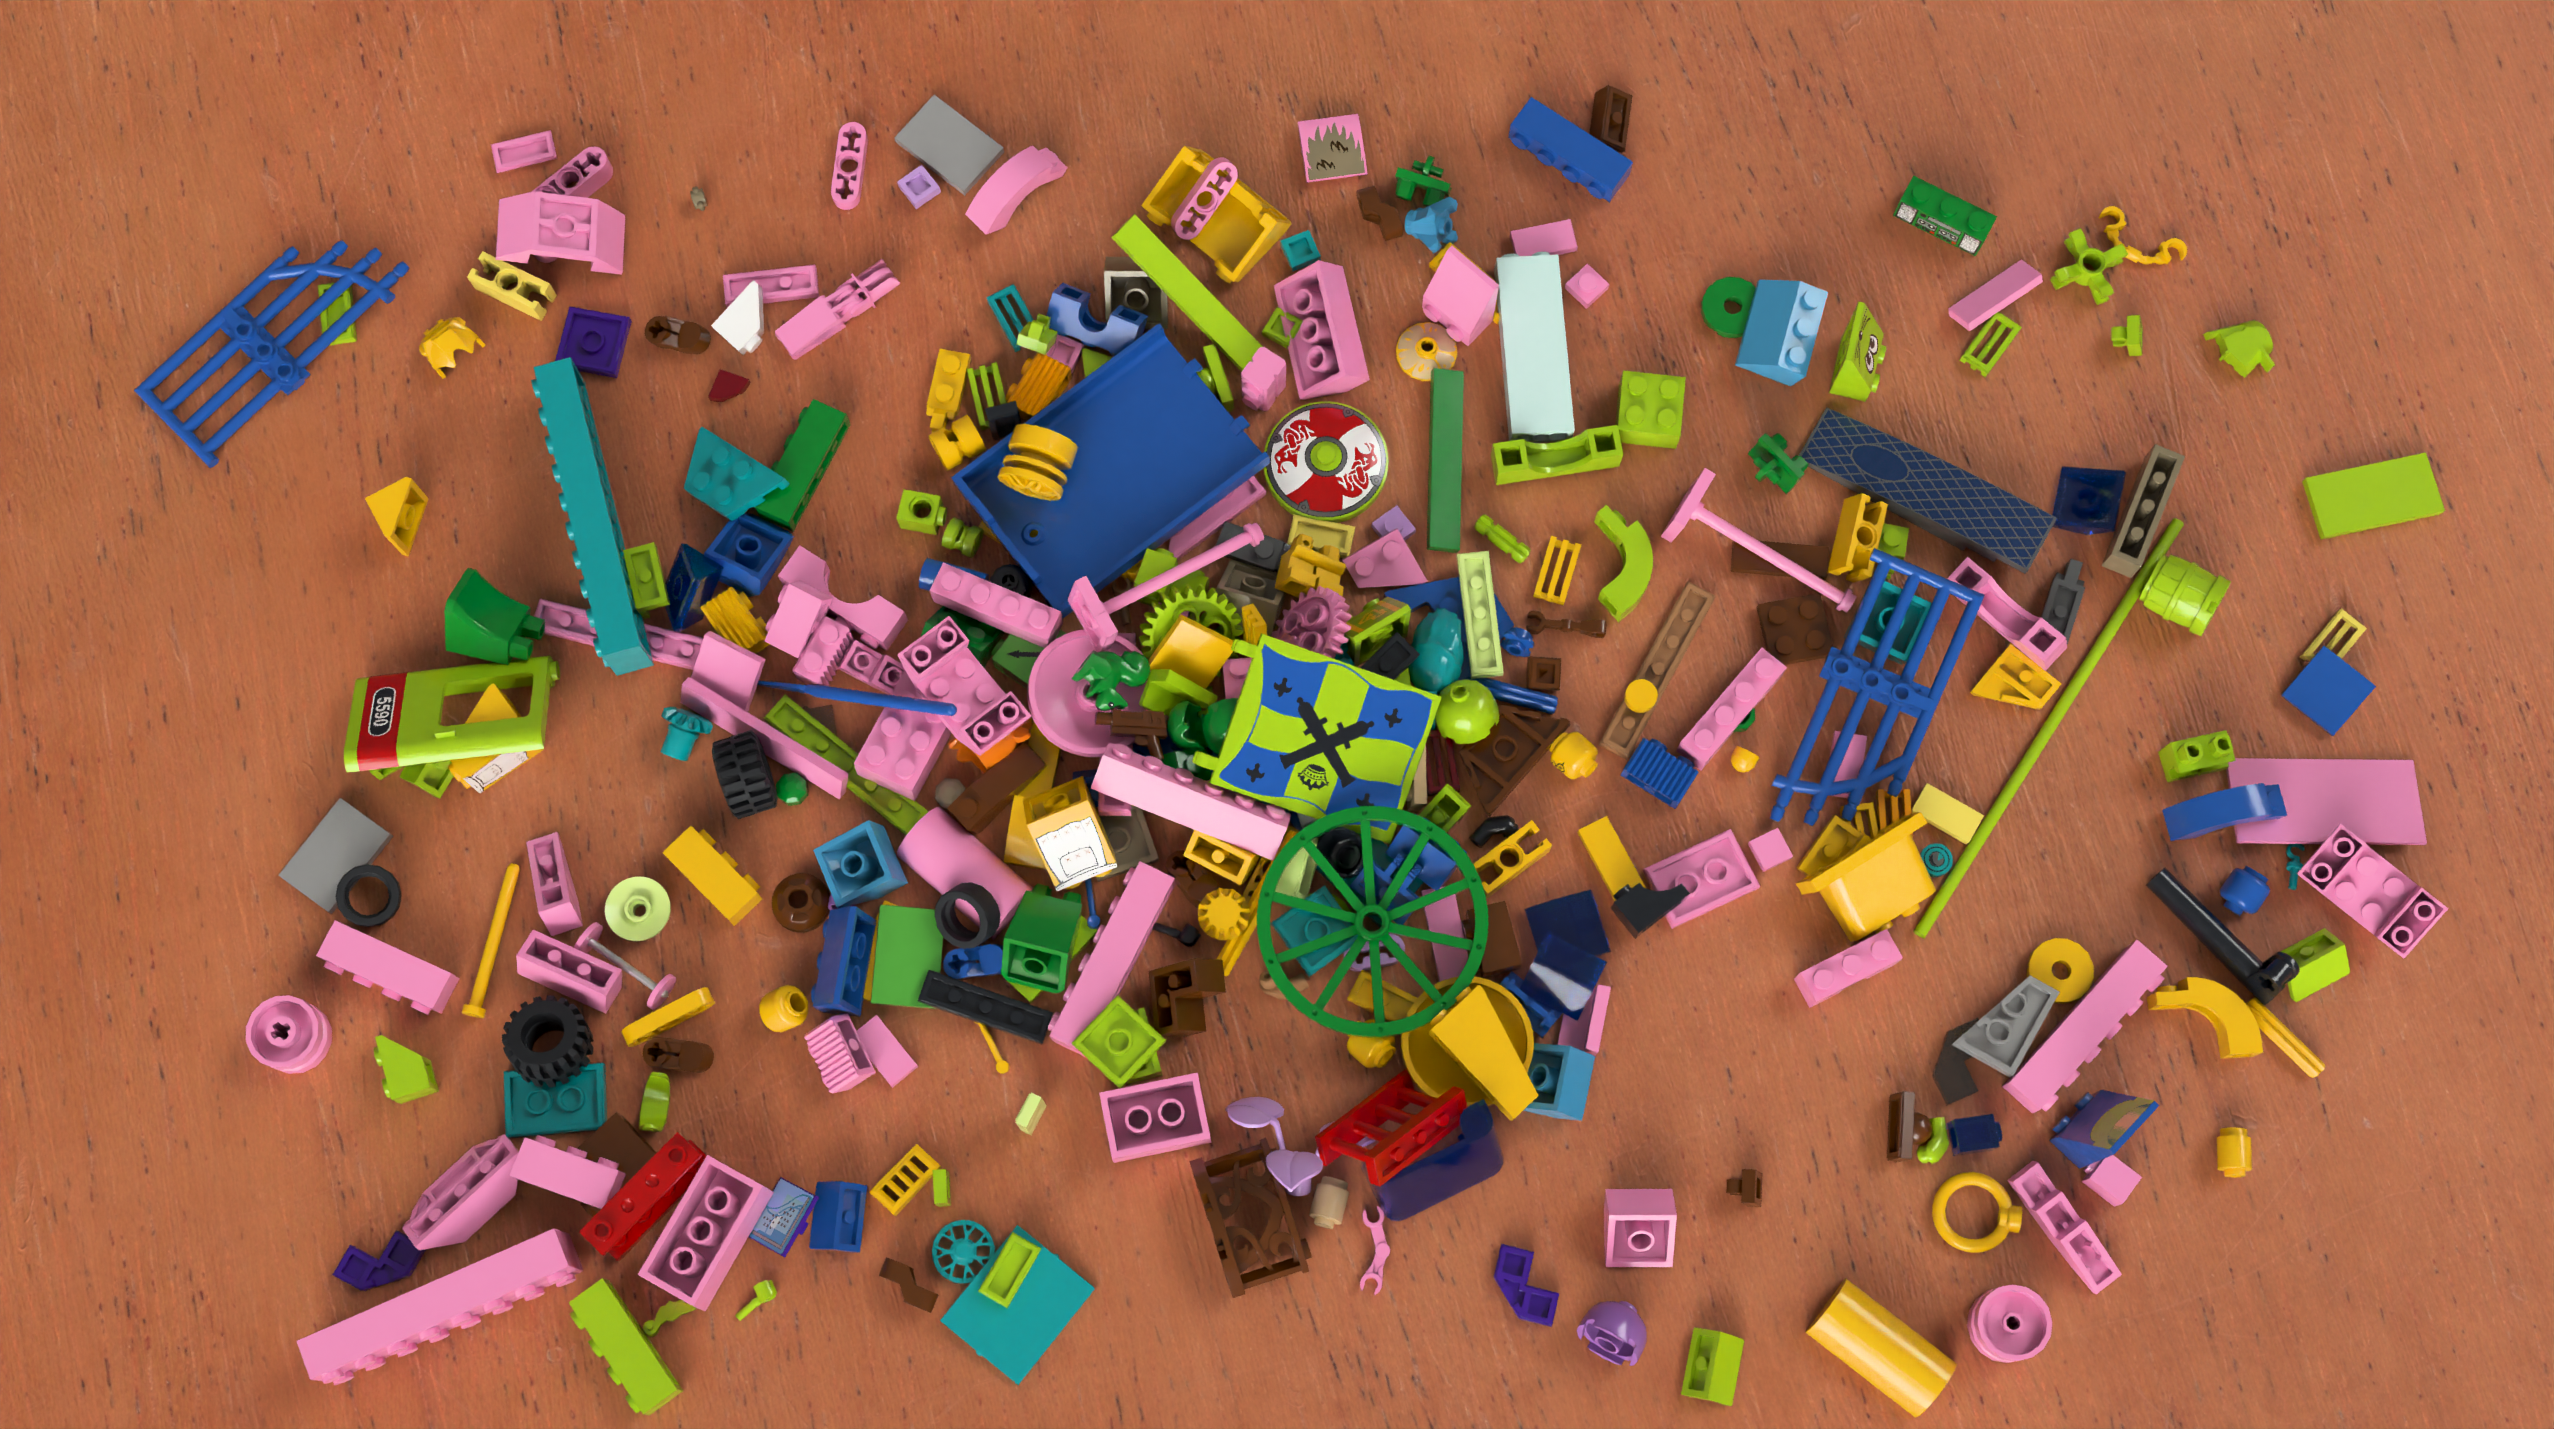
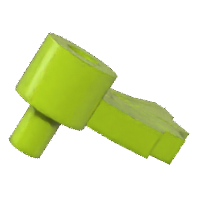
[643,1300,696,1337]

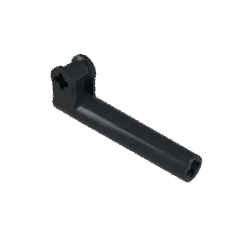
[2146,868,2300,1005]

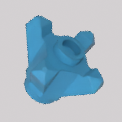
[1404,197,1458,254]

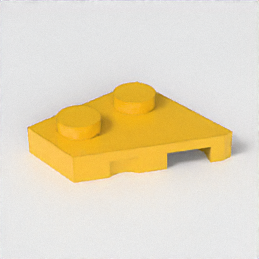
[1970,644,2061,710]

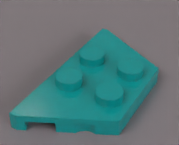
[684,427,790,521]

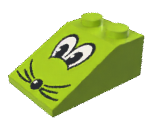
[1829,302,1886,402]

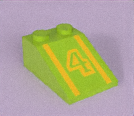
[1344,597,1411,667]

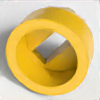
[1731,746,1759,772]

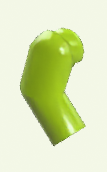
[1917,1117,1949,1164]

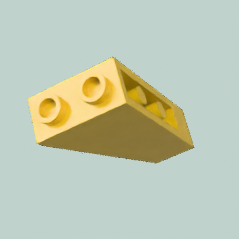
[1428,985,1539,1121]

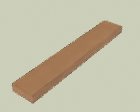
[1599,581,1716,760]

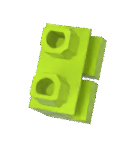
[2158,730,2236,782]

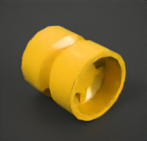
[928,415,986,471]

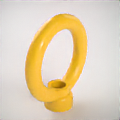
[1932,1172,2022,1253]

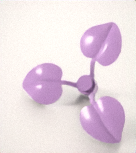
[1225,1097,1376,1196]

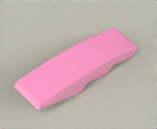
[2007,1161,2122,1294]

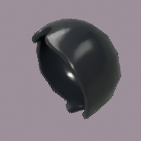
[1316,827,1363,879]

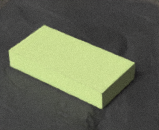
[1015,1092,1046,1135]

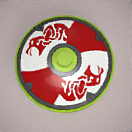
[1263,401,1389,523]

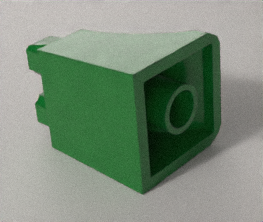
[444,568,545,665]
[1001,883,1082,993]

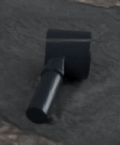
[1153,922,1201,947]

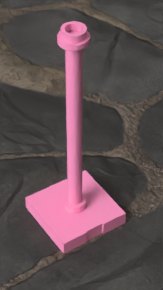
[1661,468,1857,613]
[1068,523,1264,652]

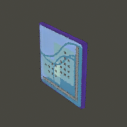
[749,1177,819,1257]

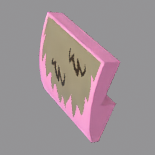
[1297,114,1368,183]

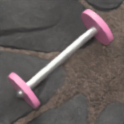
[574,922,676,1010]

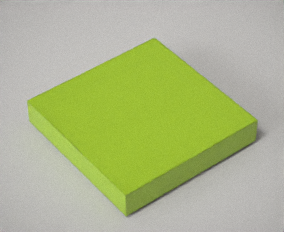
[1072,995,1166,1089]

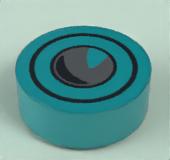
[1920,843,1953,877]

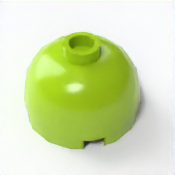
[1435,679,1499,744]

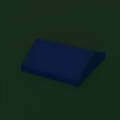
[2052,467,2126,535]
[1520,932,1607,1021]

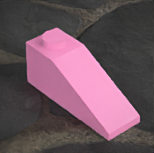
[526,832,583,936]

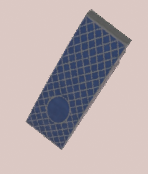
[1799,407,2057,574]

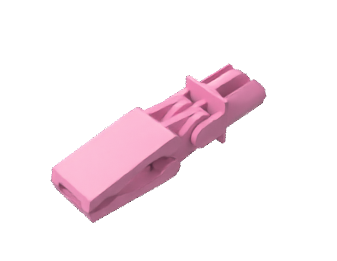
[775,259,900,360]

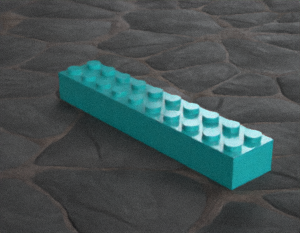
[531,357,654,676]

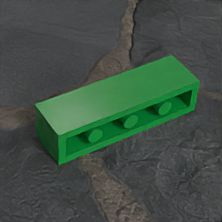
[755,399,851,532]

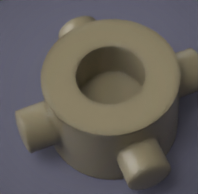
[690,186,708,211]

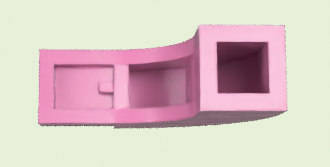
[965,146,1068,235]

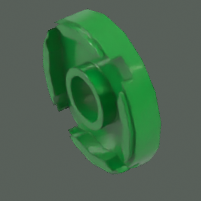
[1701,277,1756,338]

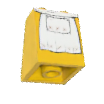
[447,683,544,794]
[1023,776,1117,891]

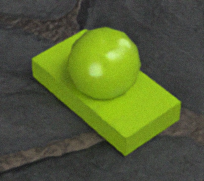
[1196,344,1234,412]

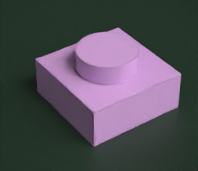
[897,165,941,209]
[1371,505,1416,541]

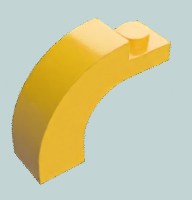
[2147,977,2263,1059]

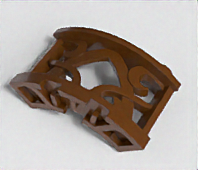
[1189,1138,1312,1298]

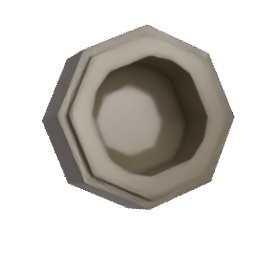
[935,778,966,810]

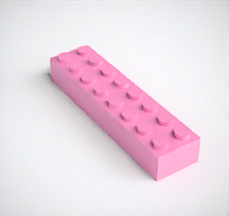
[297,1228,583,1385]

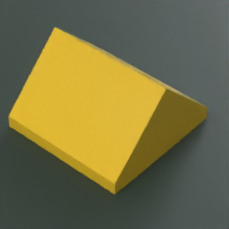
[365,477,429,556]

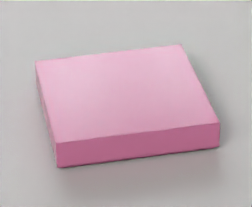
[691,631,766,712]

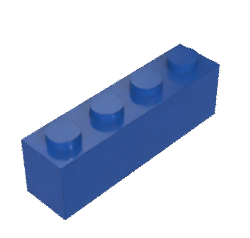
[1508,97,1633,203]

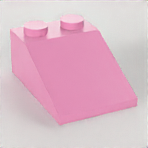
[1422,245,1499,346]

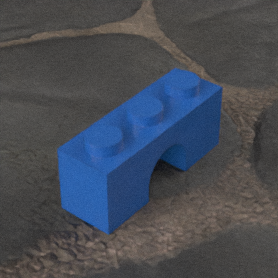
[1046,283,1148,356]

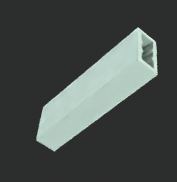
[1494,252,1575,443]

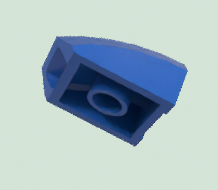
[704,512,794,597]

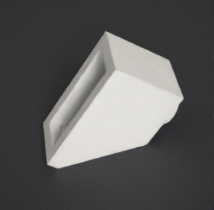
[711,280,764,355]

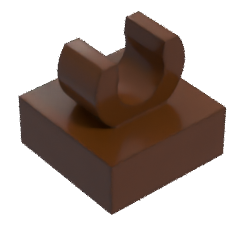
[1726,1169,1762,1207]

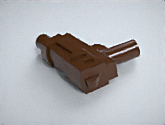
[1095,709,1168,761]

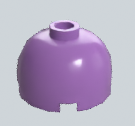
[1577,1301,1647,1366]

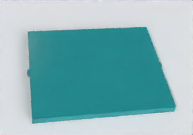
[940,1225,1095,1385]

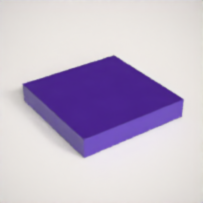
[555,306,632,378]

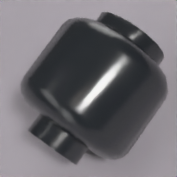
[989,564,1032,598]

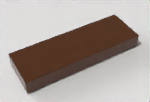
[1731,541,1829,580]

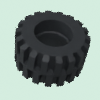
[712,730,778,819]
[502,995,594,1087]

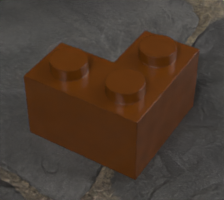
[1148,958,1226,1037]

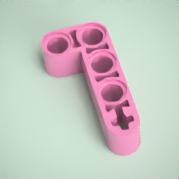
[532,146,613,263]

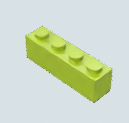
[568,1278,683,1415]

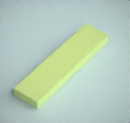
[1456,551,1504,679]

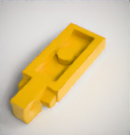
[926,349,971,433]

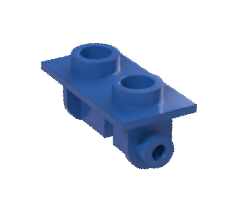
[1499,971,1563,1038]

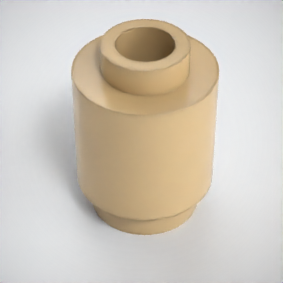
[1309,1176,1349,1229]

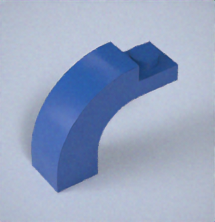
[2162,783,2287,841]

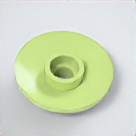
[605,876,671,941]

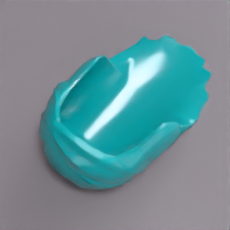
[1408,608,1464,694]

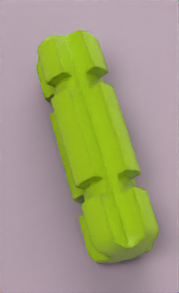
[1474,514,1531,563]

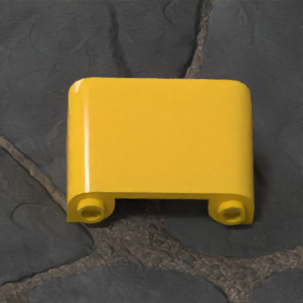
[1141,146,1292,283]

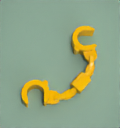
[2098,206,2187,265]

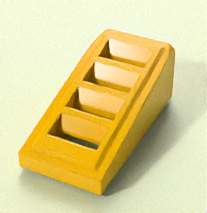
[869,1144,942,1216]

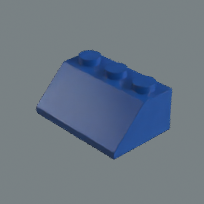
[811,906,876,1017]

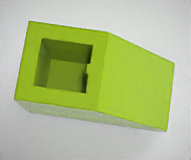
[374,1035,439,1104]

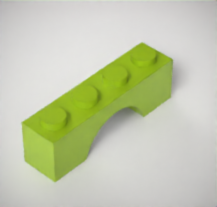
[1491,425,1623,485]

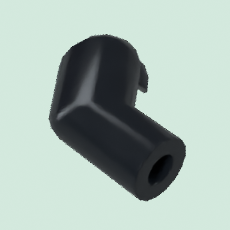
[1469,815,1519,848]

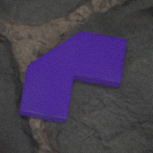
[333,1230,426,1291]
[1493,1244,1559,1327]

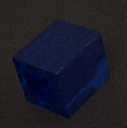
[1947,1114,2002,1156]

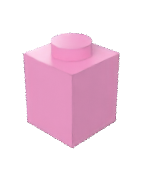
[2081,1155,2142,1207]

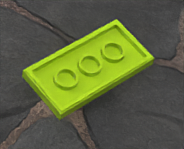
[2302,453,2445,540]

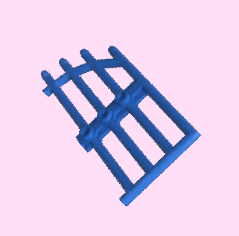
[134,240,410,468]
[1770,548,1985,826]

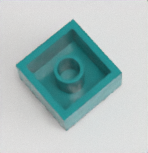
[1843,581,1932,665]

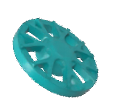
[932,1220,995,1284]

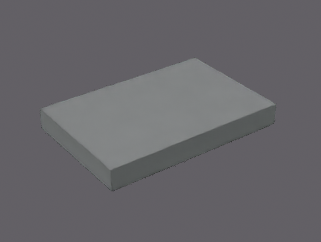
[894,95,1004,196]
[278,798,393,914]

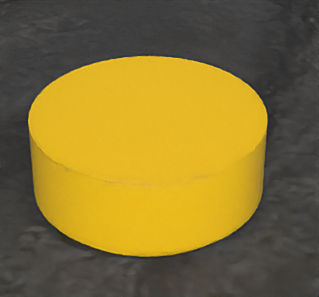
[1624,679,1658,713]

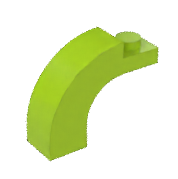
[1594,505,1653,623]

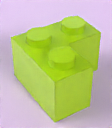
[1134,548,1209,615]

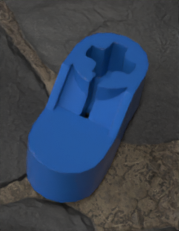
[943,944,1003,979]

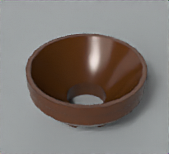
[772,873,830,933]

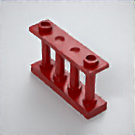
[1315,1069,1470,1187]
[579,1132,707,1262]

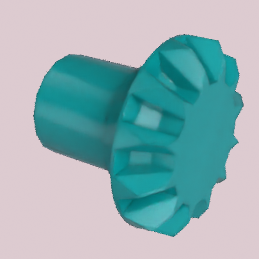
[661,707,713,761]

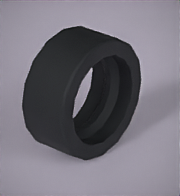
[335,864,402,927]
[934,882,1000,949]

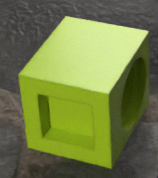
[896,489,947,535]

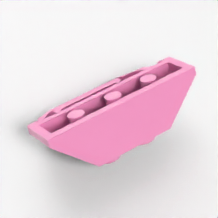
[402,1134,519,1250]

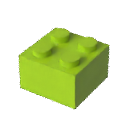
[1615,370,1686,449]

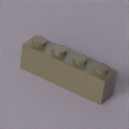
[2101,444,2185,578]

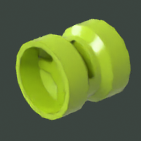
[942,517,984,558]

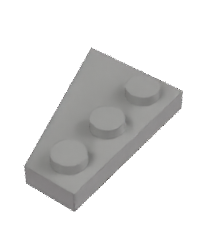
[1952,975,2060,1078]

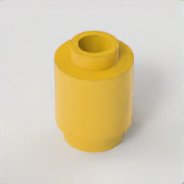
[2216,1127,2252,1178]

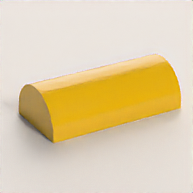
[1806,1278,1957,1418]

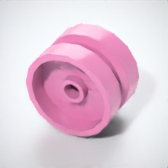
[246,995,332,1074]
[1967,1284,2052,1363]

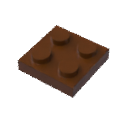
[1756,593,1833,665]

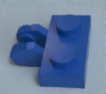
[1350,851,1423,925]

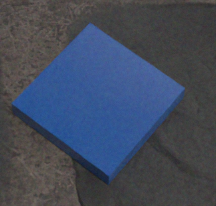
[2281,646,2376,736]

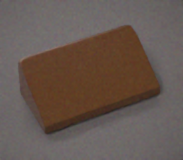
[1589,85,1633,152]

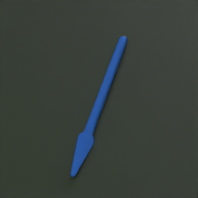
[757,681,957,716]

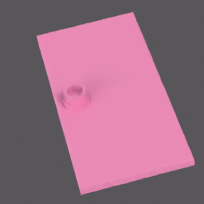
[2226,758,2427,845]

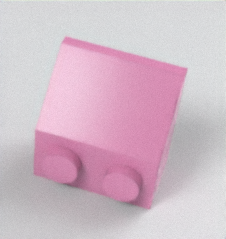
[1604,1189,1677,1267]

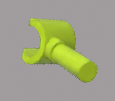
[735,1280,777,1321]

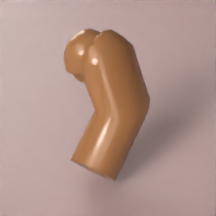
[1259,971,1309,1000]

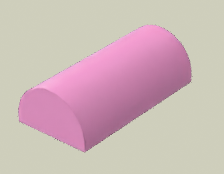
[897,807,1033,940]

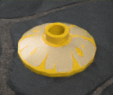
[1396,322,1457,381]

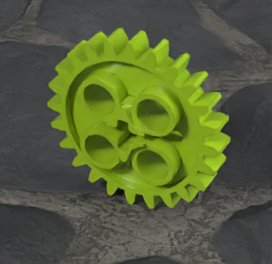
[1139,584,1244,677]

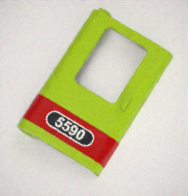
[344,655,560,772]

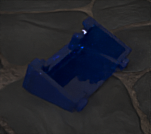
[1360,1099,1504,1221]

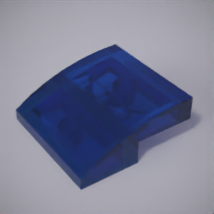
[1525,890,1611,972]

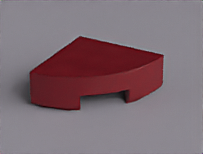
[708,369,750,402]

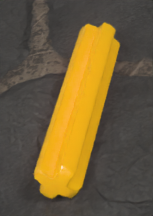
[2246,998,2326,1078]

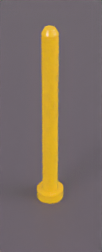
[461,863,520,1018]

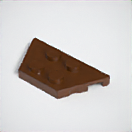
[1460,704,1570,817]

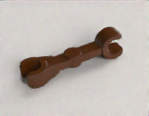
[1526,611,1607,638]

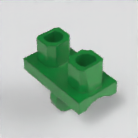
[1395,155,1452,207]
[1748,433,1808,494]

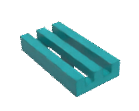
[986,284,1034,352]

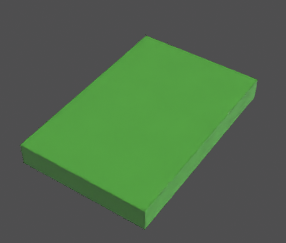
[870,905,943,1009]

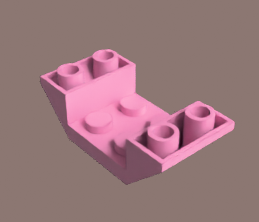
[496,191,625,275]
[898,616,1031,756]
[2296,824,2448,959]

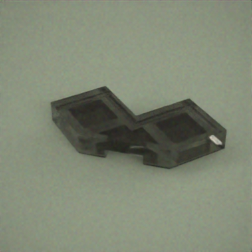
[1932,1018,1979,1106]

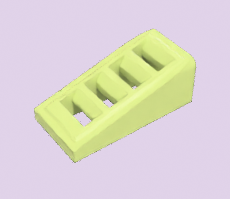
[1275,837,1319,899]

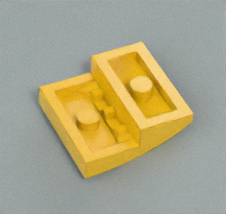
[1004,795,1047,870]
[1796,815,1872,876]

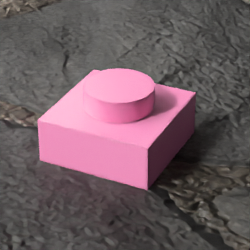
[1565,264,1609,309]

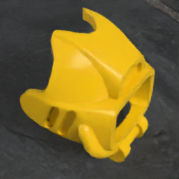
[419,317,486,379]

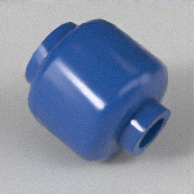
[2220,866,2270,916]

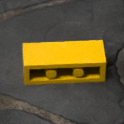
[662,826,762,926]

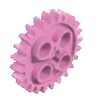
[1271,586,1352,659]

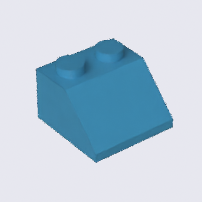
[813,820,908,908]
[1523,1043,1595,1121]

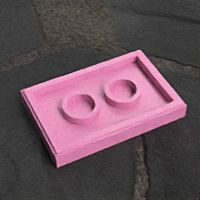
[1643,829,1760,929]

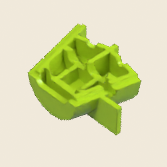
[2203,320,2275,378]

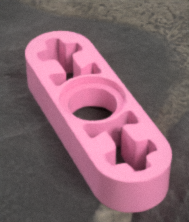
[831,122,868,210]
[1171,157,1238,240]

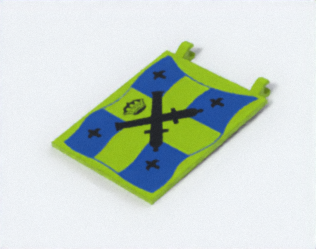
[1192,633,1442,844]

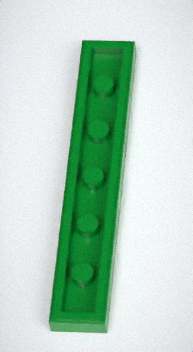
[1427,368,1464,553]

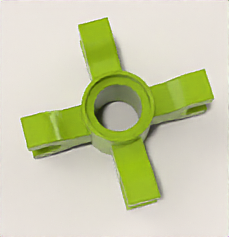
[2050,228,2128,305]

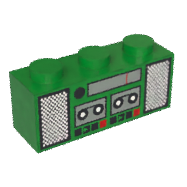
[1893,175,1997,256]

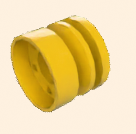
[997,424,1078,501]

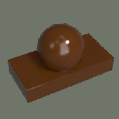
[1887,1091,1933,1162]

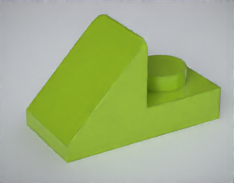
[1419,783,1471,833]

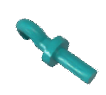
[2286,844,2305,890]

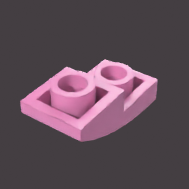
[837,640,905,695]

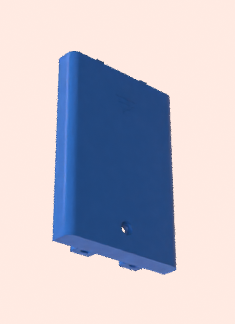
[951,323,1271,618]

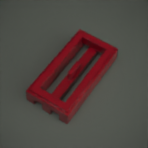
[1426,729,1460,796]

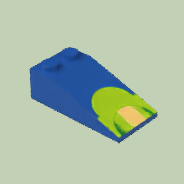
[2049,1090,2160,1169]

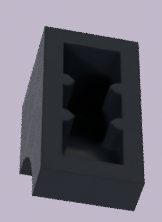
[1611,883,1690,939]

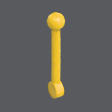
[975,1022,1009,1074]

